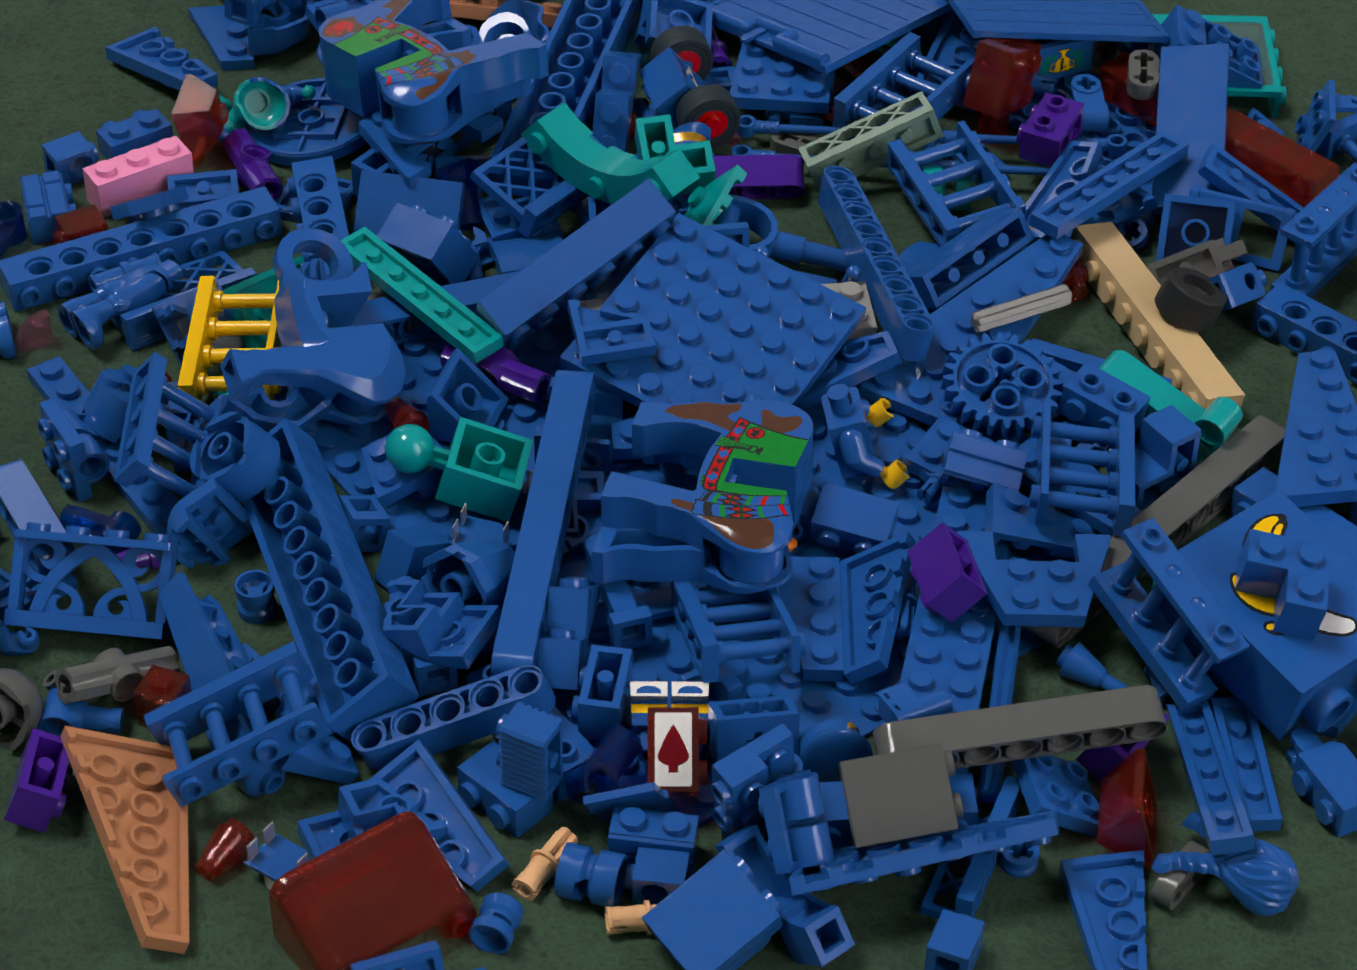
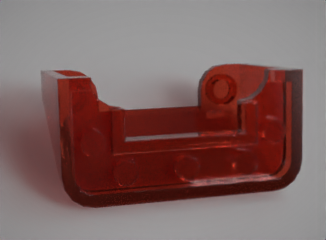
[269,812,477,970]

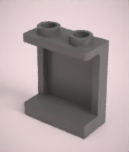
[838,743,964,848]

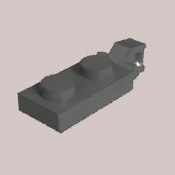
[1146,238,1248,285]

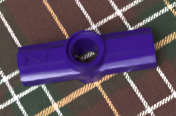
[223,129,283,200]
[440,342,551,404]

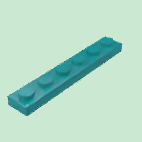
[340,227,504,364]

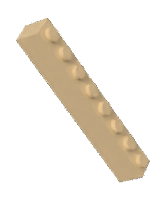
[1071,222,1245,410]

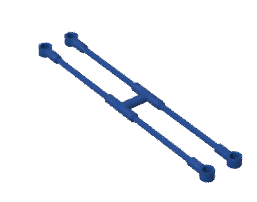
[731,115,1127,176]

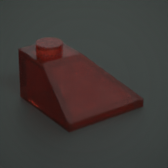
[171,74,229,169]

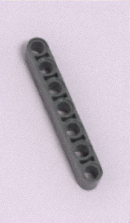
[872,685,1168,769]

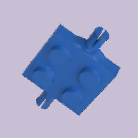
[904,415,996,503]

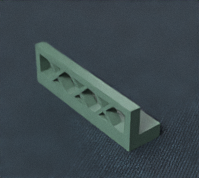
[798,91,944,192]

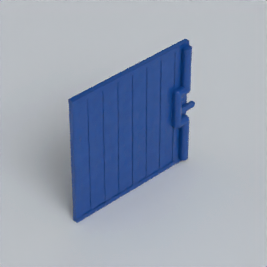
[710,0,953,74]
[947,0,1169,44]

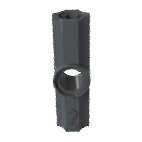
[55,646,180,704]

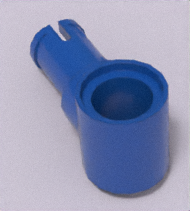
[37,687,124,736]

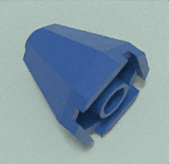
[421,540,515,605]

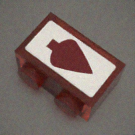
[648,707,707,797]

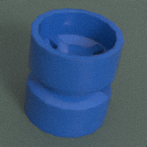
[555,842,628,907]

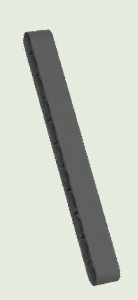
[1024,415,1286,648]

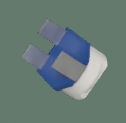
[450,503,509,545]
[244,821,311,895]

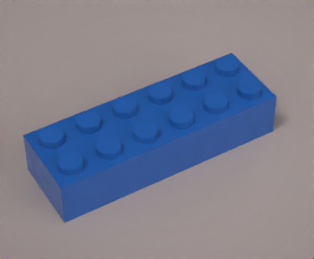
[474,178,676,352]

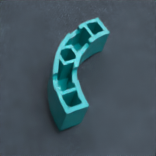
[521,102,700,204]

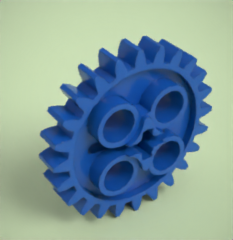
[941,332,1063,439]

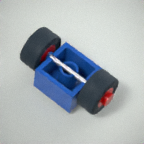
[639,26,740,148]

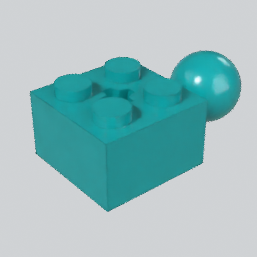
[385,417,533,522]

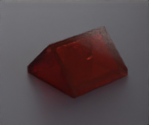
[1097,748,1158,867]

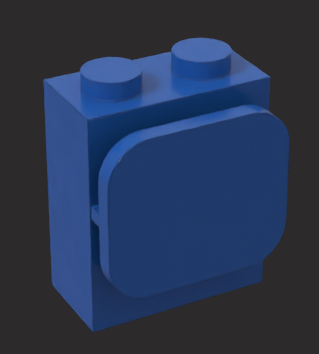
[642,850,783,970]

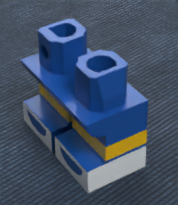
[630,681,709,762]

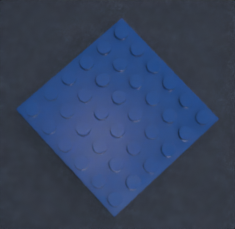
[560,213,866,407]

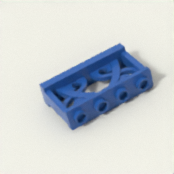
[4,522,179,640]

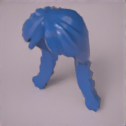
[1151,811,1298,916]

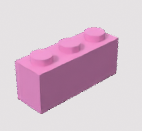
[83,136,194,218]

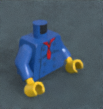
[821,384,909,489]

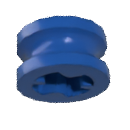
[1117,217,1149,251]
[1000,842,1040,878]

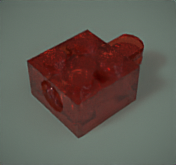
[963,38,1042,135]

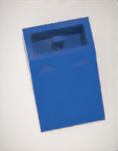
[1155,5,1263,89]

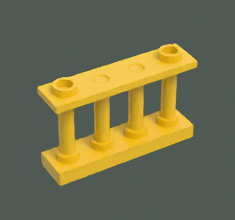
[177,276,282,401]

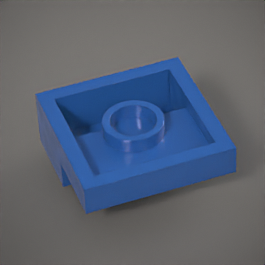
[641,0,713,49]
[96,108,174,160]
[711,723,794,834]

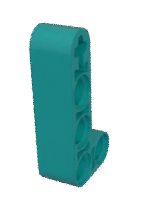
[1099,350,1243,464]

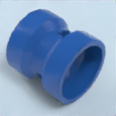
[234,570,277,624]
[469,893,524,954]

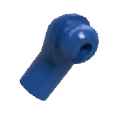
[0,619,39,656]

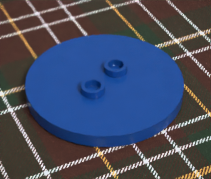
[245,78,371,166]

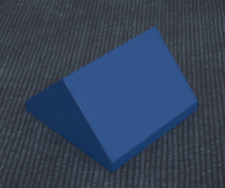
[427,348,509,443]

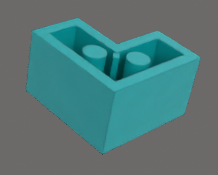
[635,114,716,195]

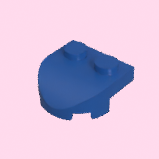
[361,434,443,508]
[167,477,254,569]

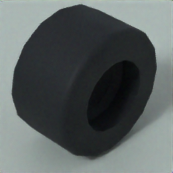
[1154,267,1227,332]

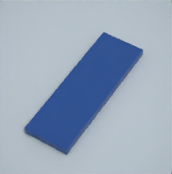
[1152,43,1230,214]

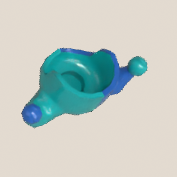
[216,77,316,143]

